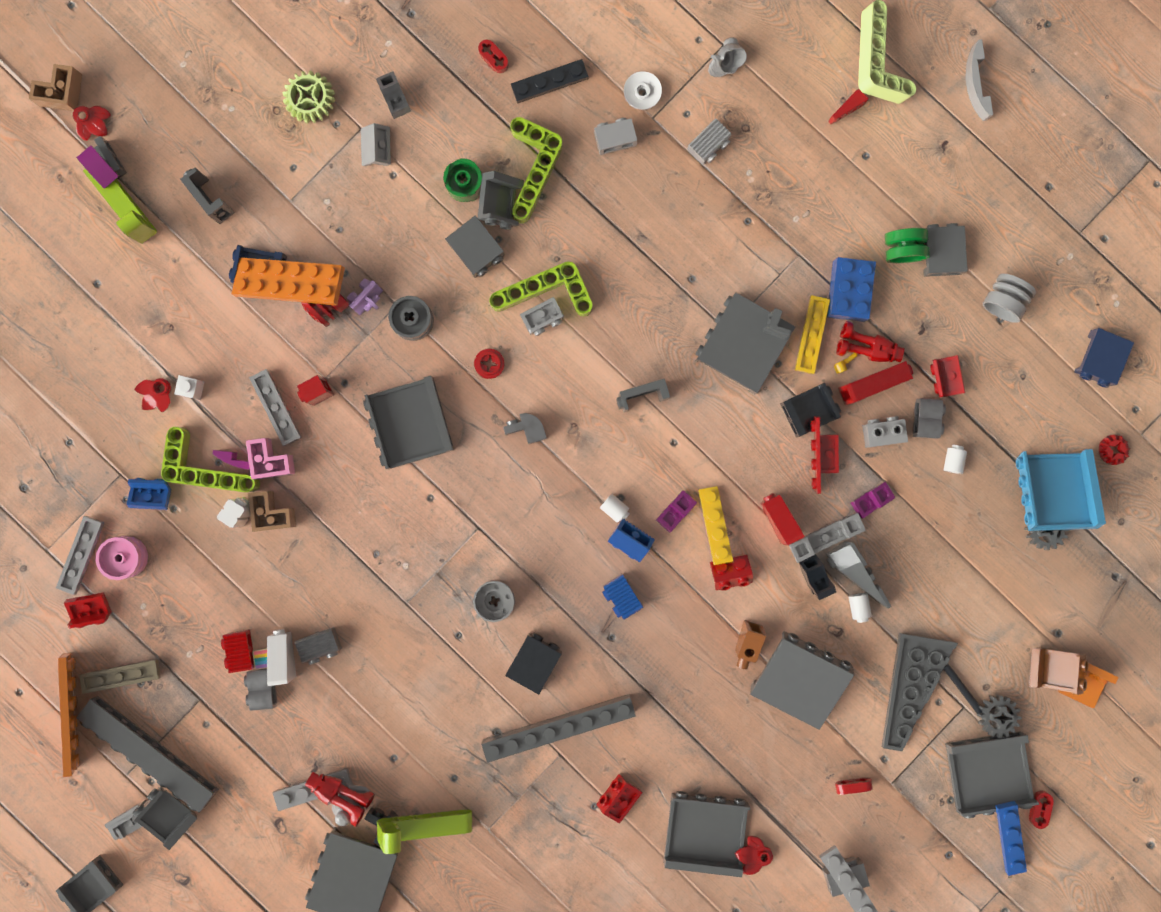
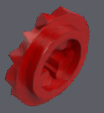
[474,348,505,379]
[1098,435,1131,465]

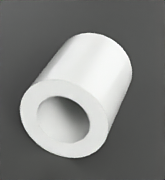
[943,445,967,474]
[600,494,630,523]
[848,593,872,623]

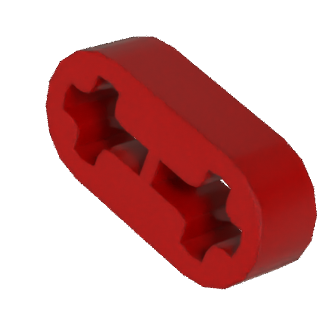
[478,39,509,73]
[835,778,873,795]
[1029,791,1054,829]

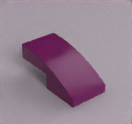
[76,145,119,189]
[212,450,250,470]
[850,482,895,519]
[656,490,697,533]

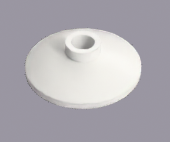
[624,71,662,110]

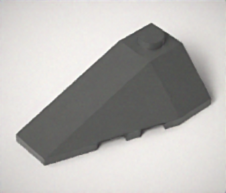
[826,541,892,609]

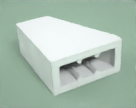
[267,629,297,686]

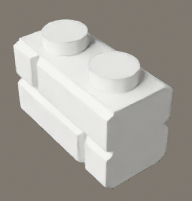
[217,497,250,528]

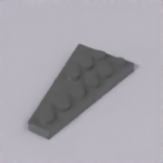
[881,633,958,751]

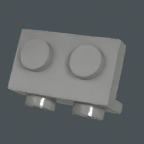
[520,297,564,336]

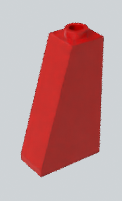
[838,361,913,405]

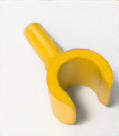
[834,353,858,374]

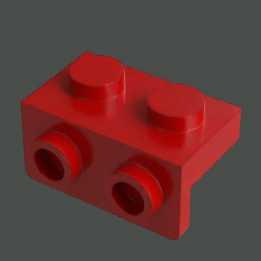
[930,355,966,397]
[710,555,753,591]
[64,592,112,629]

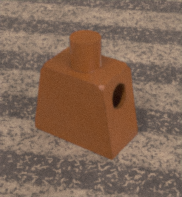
[735,620,766,669]

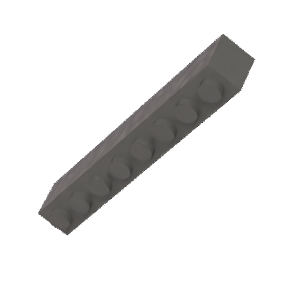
[481,694,636,763]
[76,696,219,813]

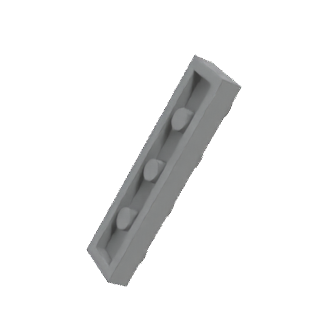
[249,369,302,446]
[56,516,105,595]
[273,768,353,811]
[819,845,878,912]

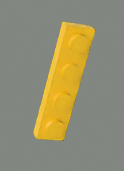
[794,295,830,374]
[698,486,733,565]

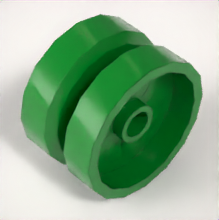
[885,228,930,264]

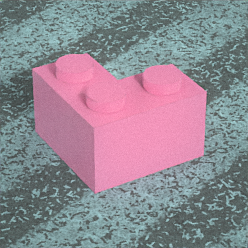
[246,438,295,479]

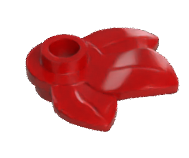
[73,106,111,141]
[134,378,171,412]
[735,836,773,875]

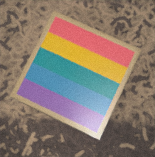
[252,648,267,670]

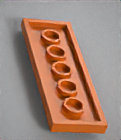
[231,258,345,305]
[58,653,80,777]

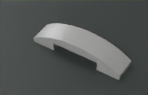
[966,40,993,121]
[789,513,866,563]

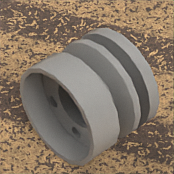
[983,274,1036,323]
[473,581,515,622]

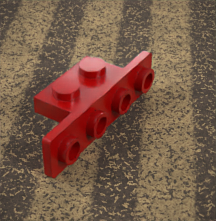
[811,416,839,494]

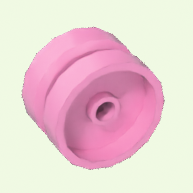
[95,536,148,580]

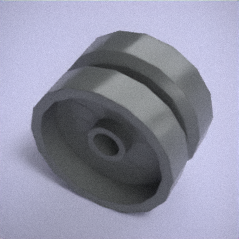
[388,296,434,341]

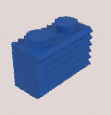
[607,519,655,563]
[602,574,643,620]

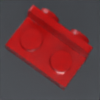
[597,774,643,824]

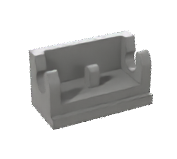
[105,800,146,840]

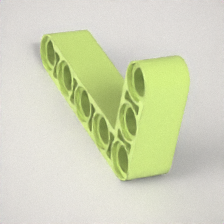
[858,0,916,104]

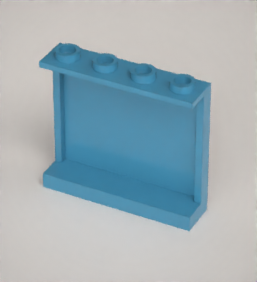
[1016,449,1106,531]

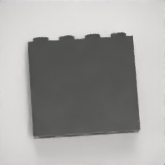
[695,292,795,395]
[363,376,454,469]
[750,631,854,730]
[945,731,1039,818]
[663,791,750,878]
[305,827,398,912]

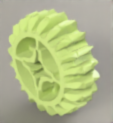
[283,70,335,124]

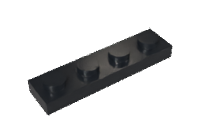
[511,59,588,104]

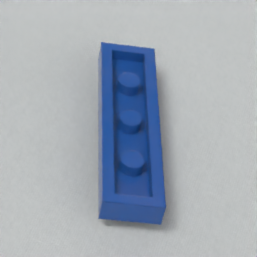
[995,801,1027,876]

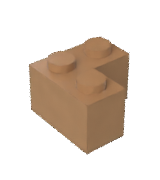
[29,64,82,111]
[248,491,296,532]

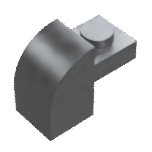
[376,71,411,119]
[503,413,547,444]

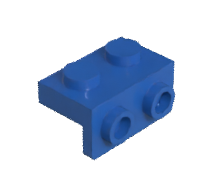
[126,478,172,510]

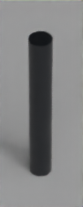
[943,664,982,714]

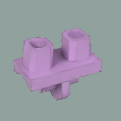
[347,279,383,315]

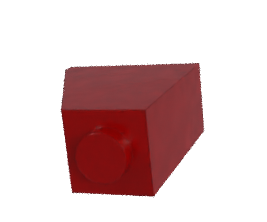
[760,493,805,546]

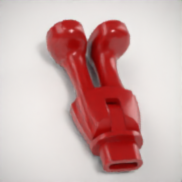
[836,321,905,363]
[305,772,375,827]

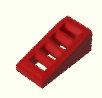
[829,89,869,124]

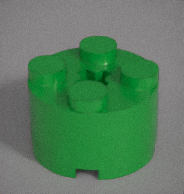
[443,158,482,202]

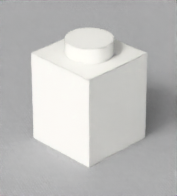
[174,375,204,400]

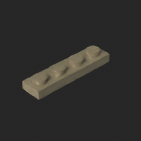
[79,659,161,694]

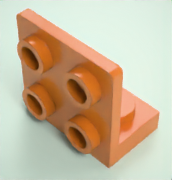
[1058,663,1119,708]

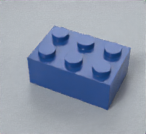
[826,257,876,322]

